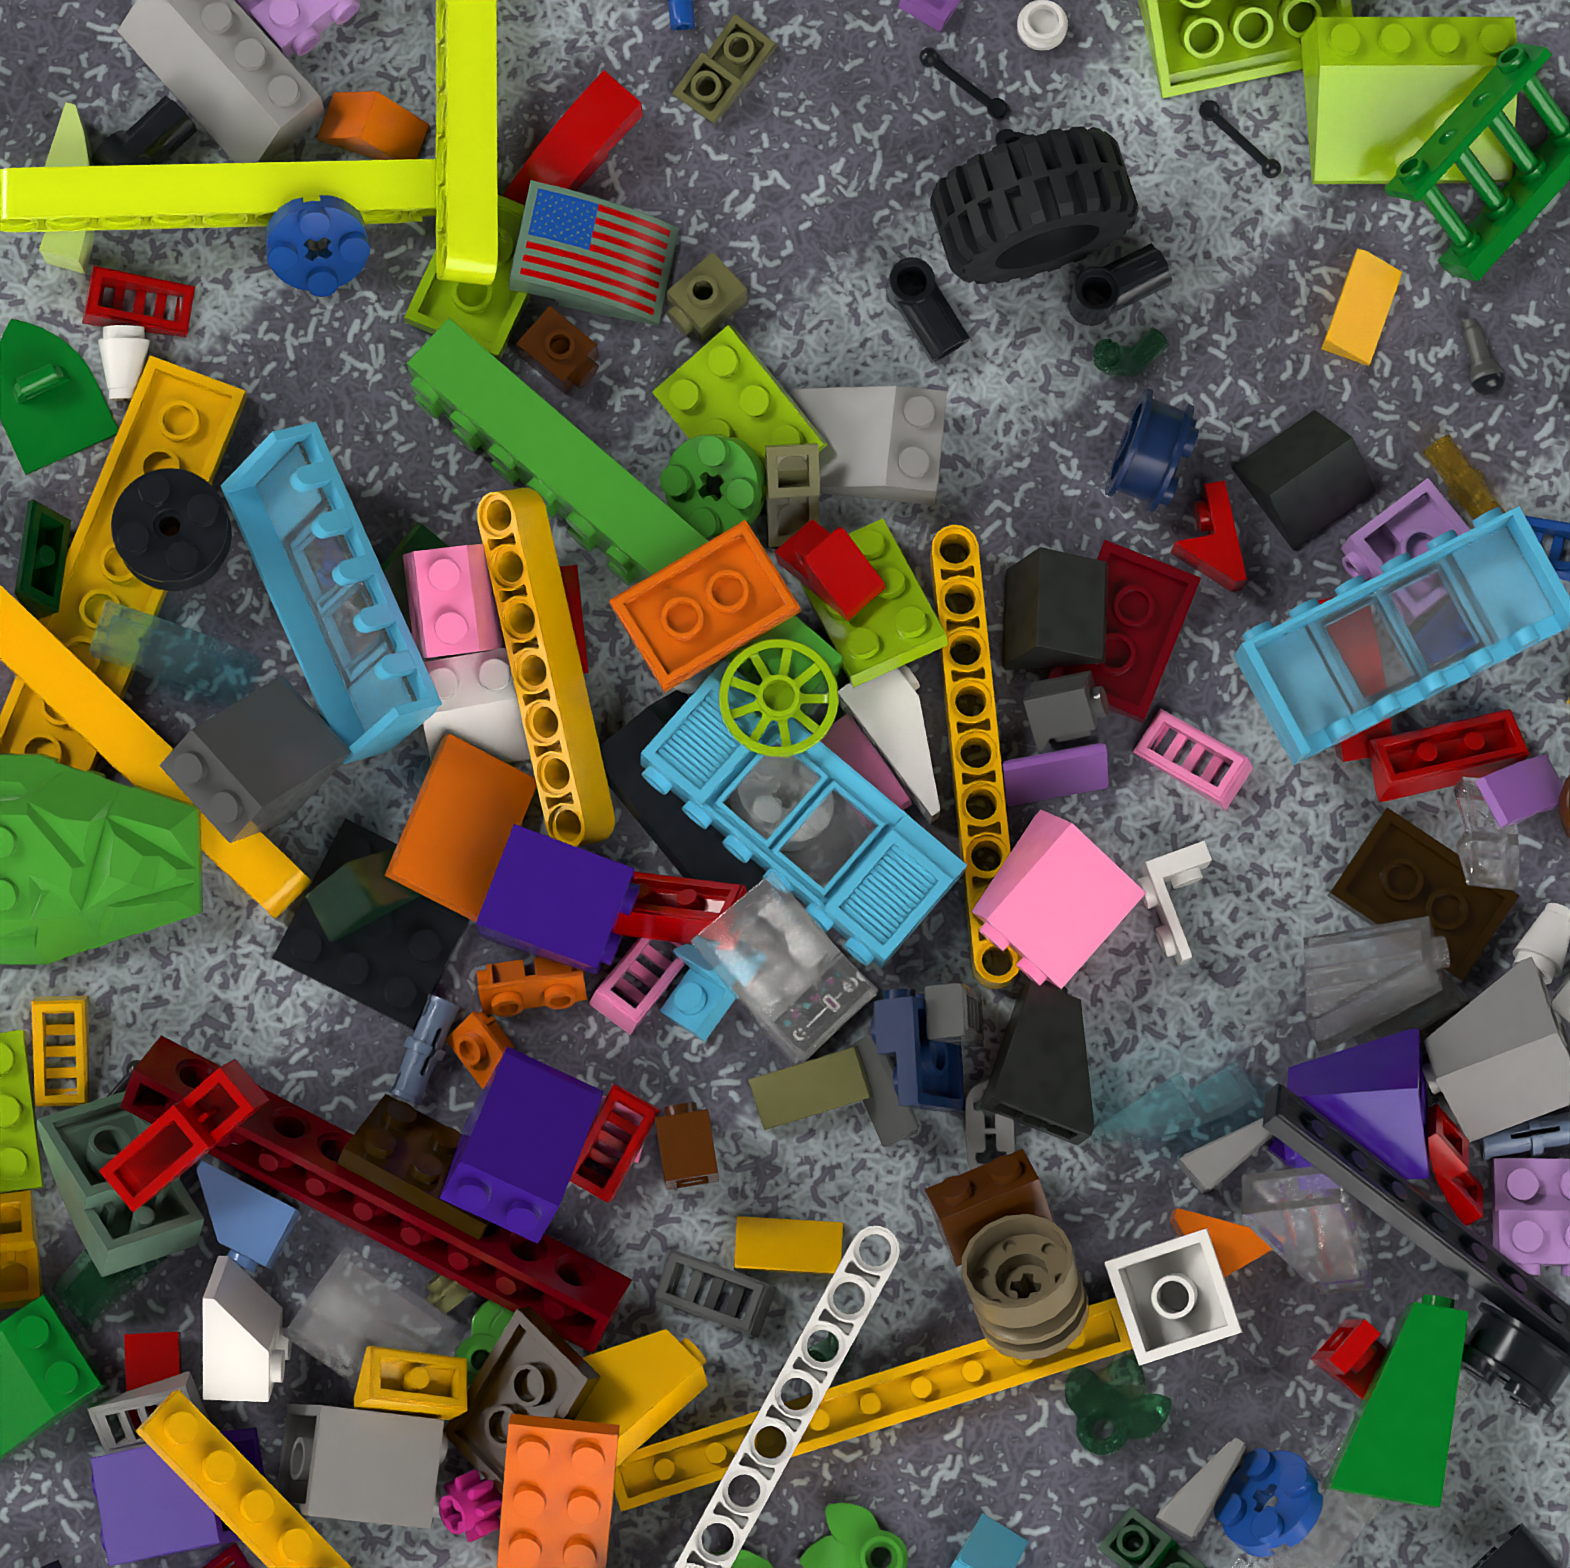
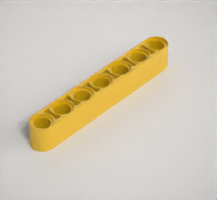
[477,488,615,847]

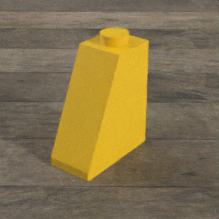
[575,1329,709,1467]

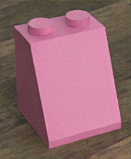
[402,544,506,658]
[972,810,1146,989]

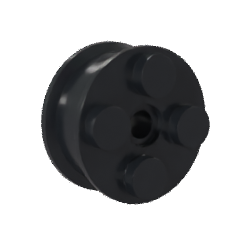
[111,468,232,591]
[1461,1302,1570,1416]

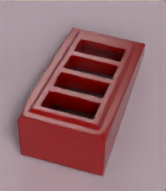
[82,266,195,337]
[570,1083,661,1203]

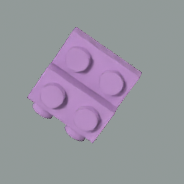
[235,0,361,59]
[1341,478,1471,627]
[1491,1158,1570,1277]

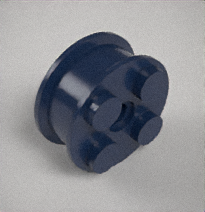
[1105,388,1199,512]

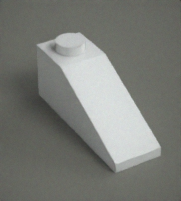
[838,665,940,824]

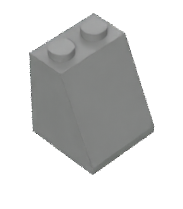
[1422,956,1570,1143]
[277,1403,448,1529]

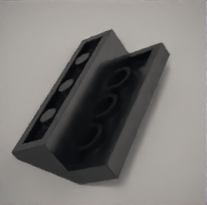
[599,690,812,903]

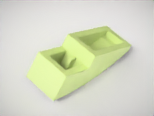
[39,102,95,274]

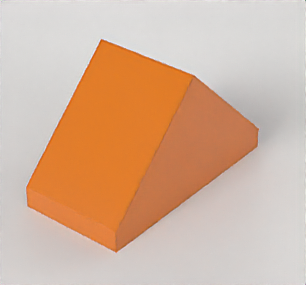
[317,91,430,160]
[1170,1208,1281,1278]

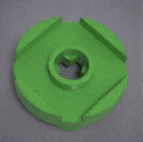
[660,434,766,538]

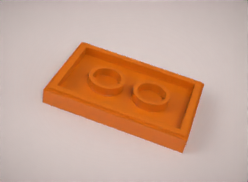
[609,520,801,693]
[384,733,537,922]

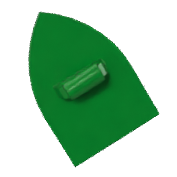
[0,319,119,475]

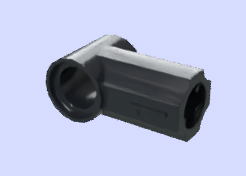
[92,95,198,166]
[1068,243,1172,326]
[886,257,970,363]

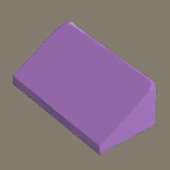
[1002,743,1109,807]

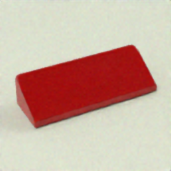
[1368,709,1530,802]
[614,872,747,949]

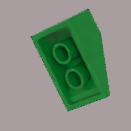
[0,1294,110,1460]

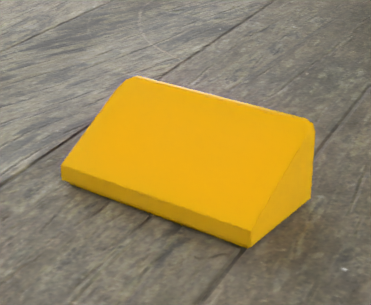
[1321,248,1402,366]
[734,1216,843,1275]
[354,1346,467,1420]

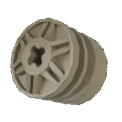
[961,1214,1089,1360]

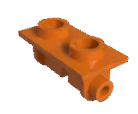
[477,957,588,1017]
[446,1011,515,1089]

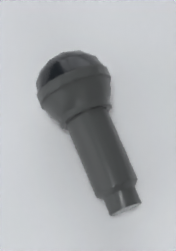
[1462,318,1505,395]

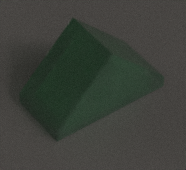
[306,847,421,943]
[51,1249,168,1330]

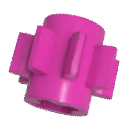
[439,1469,503,1542]

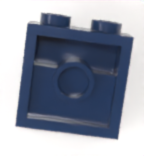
[870,989,965,1113]

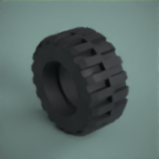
[930,126,1139,284]

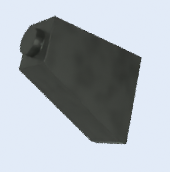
[980,980,1094,1146]

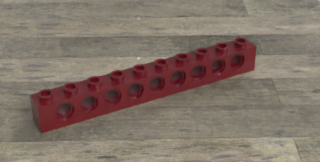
[120,1035,632,1354]

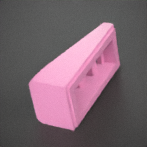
[1133,708,1253,811]
[589,938,685,1035]

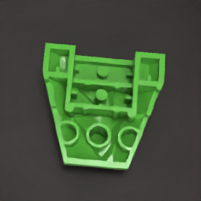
[0,753,203,965]

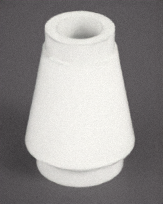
[98,325,150,401]
[1512,903,1570,985]

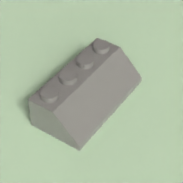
[117,0,326,163]

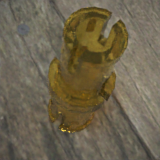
[1422,434,1506,520]

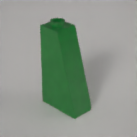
[1324,1294,1469,1508]

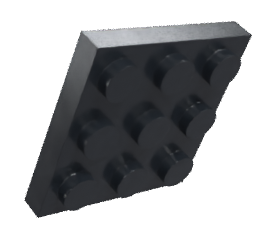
[272,818,471,1030]

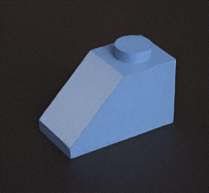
[196,1160,301,1273]

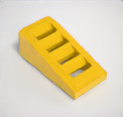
[31,995,89,1107]

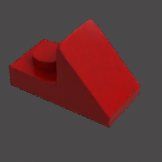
[1170,480,1247,592]
[774,519,886,621]
[1311,1319,1386,1400]

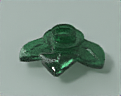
[1065,1354,1172,1456]

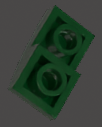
[1098,1506,1208,1568]

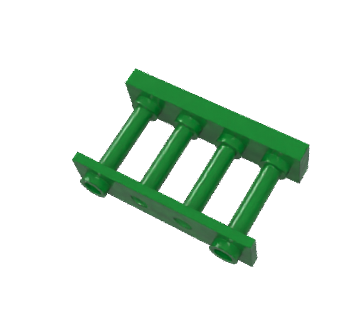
[1384,43,1570,282]

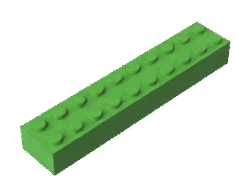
[407,318,843,715]

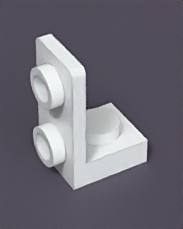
[1137,841,1212,967]

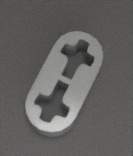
[964,1081,1015,1170]

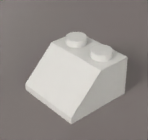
[423,648,531,764]
[1104,1228,1243,1366]
[203,1256,292,1402]

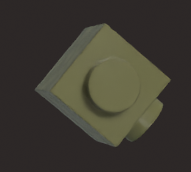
[666,252,747,342]

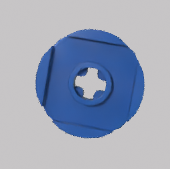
[266,195,370,297]
[1214,1448,1323,1557]

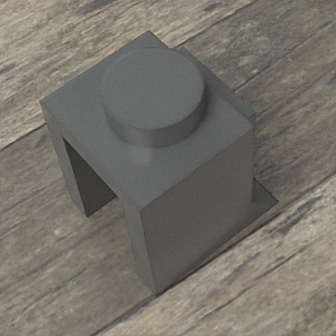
[1023,670,1109,754]

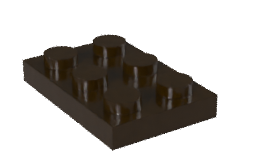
[1327,807,1520,984]
[337,1093,491,1240]
[443,1307,601,1495]

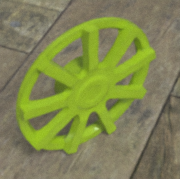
[719,639,839,758]

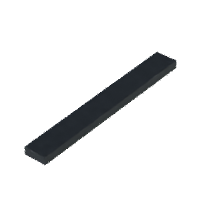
[1262,1082,1570,1357]

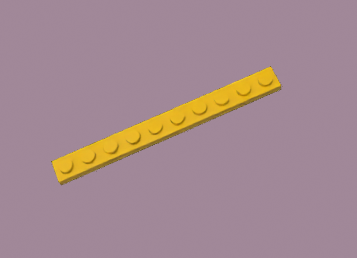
[614,1297,1133,1512]

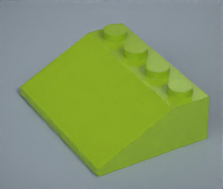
[1138,0,1353,98]
[1301,17,1517,184]

